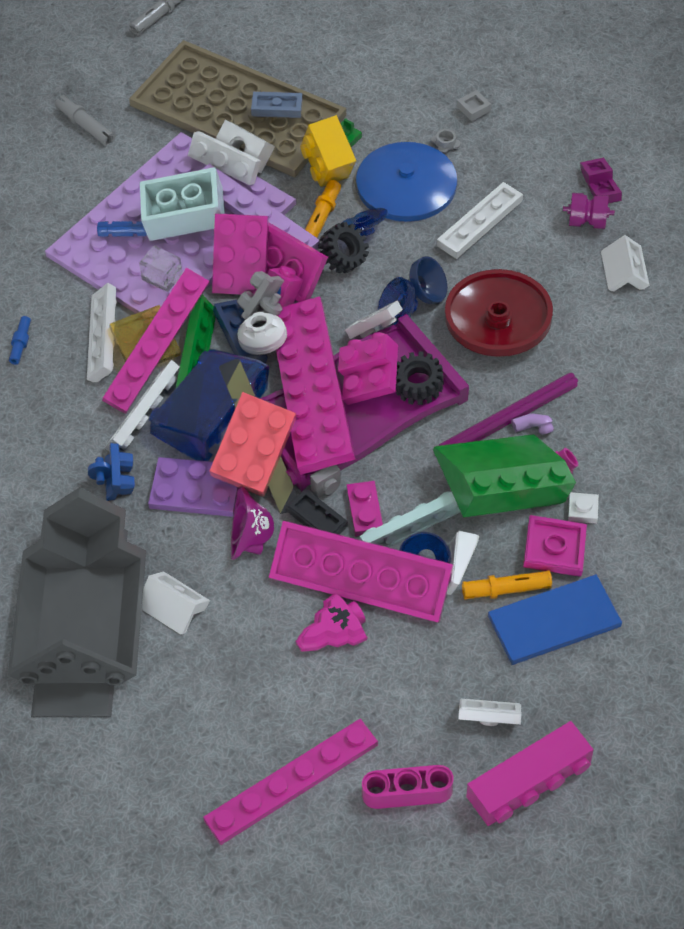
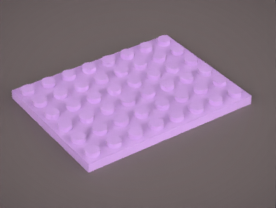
[45,132,296,323]

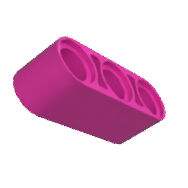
[362,765,454,809]

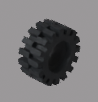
[318,222,369,274]
[395,351,444,405]

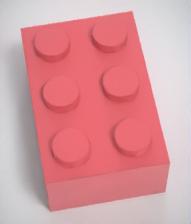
[210,392,296,497]

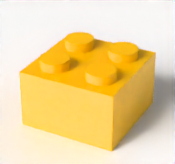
[300,115,356,187]

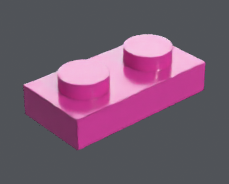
[346,481,383,537]

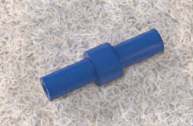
[9,316,31,365]

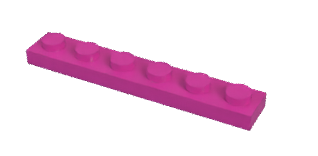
[102,267,209,414]
[203,718,378,845]

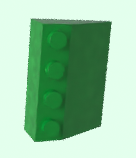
[433,434,576,518]

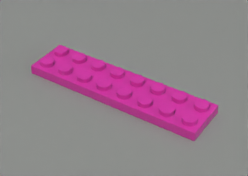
[273,296,355,475]

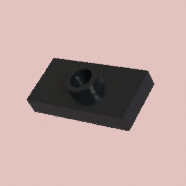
[286,488,348,534]

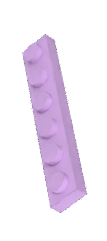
[201,163,320,250]

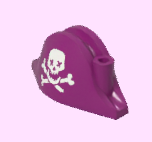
[231,487,274,560]

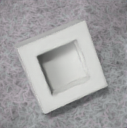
[568,492,599,524]

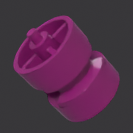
[563,192,615,229]

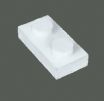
[345,300,403,339]

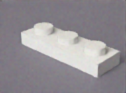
[187,131,261,185]

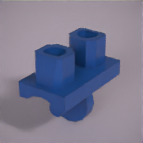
[88,443,135,501]

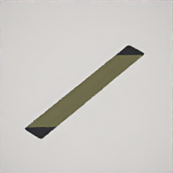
[219,359,297,514]

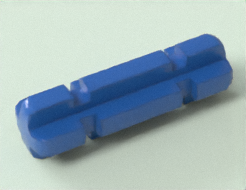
[97,221,147,237]

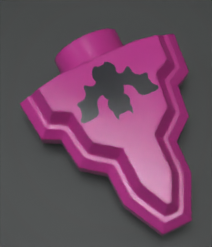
[296,594,368,652]

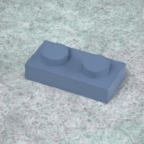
[251,92,303,118]

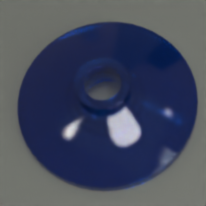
[342,208,388,236]

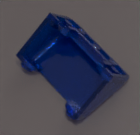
[149,349,269,462]

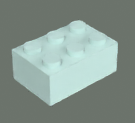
[140,167,225,241]

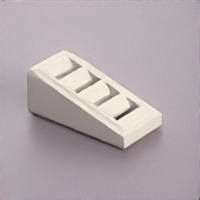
[447,531,479,595]

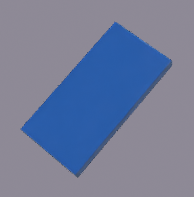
[488,574,622,665]

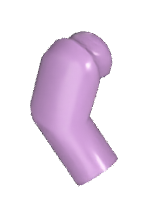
[511,413,554,435]

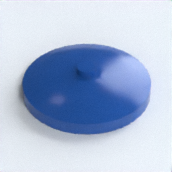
[356,142,457,222]

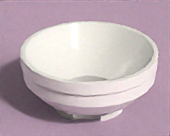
[238,312,287,355]

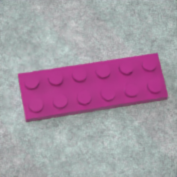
[269,521,454,622]

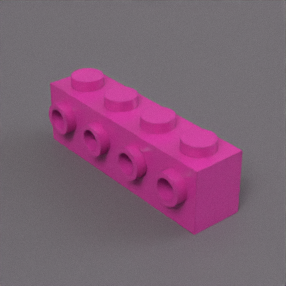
[466,721,594,826]

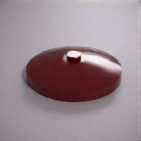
[445,269,553,357]

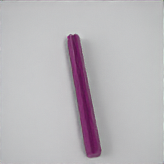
[438,373,578,446]

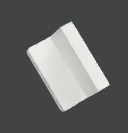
[601,235,650,291]
[142,572,210,634]

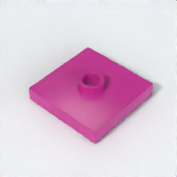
[523,515,587,577]

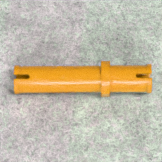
[305,180,341,238]
[462,570,552,600]

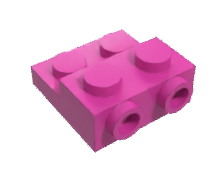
[338,332,398,405]

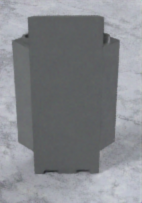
[7,487,146,717]

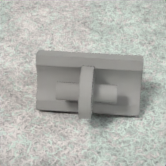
[237,271,284,320]

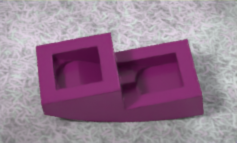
[580,157,622,204]

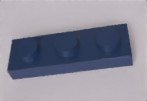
[213,299,268,368]

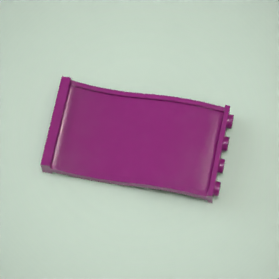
[260,314,469,492]

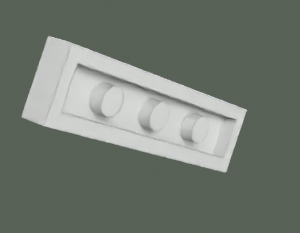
[437,182,523,259]
[87,283,117,382]
[104,360,180,452]

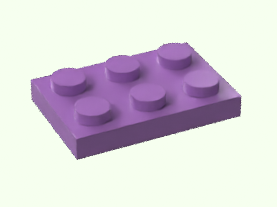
[148,457,239,517]

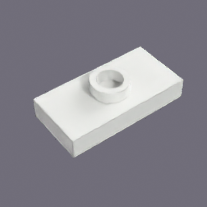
[458,698,521,726]

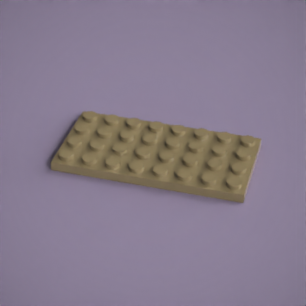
[129,40,346,178]

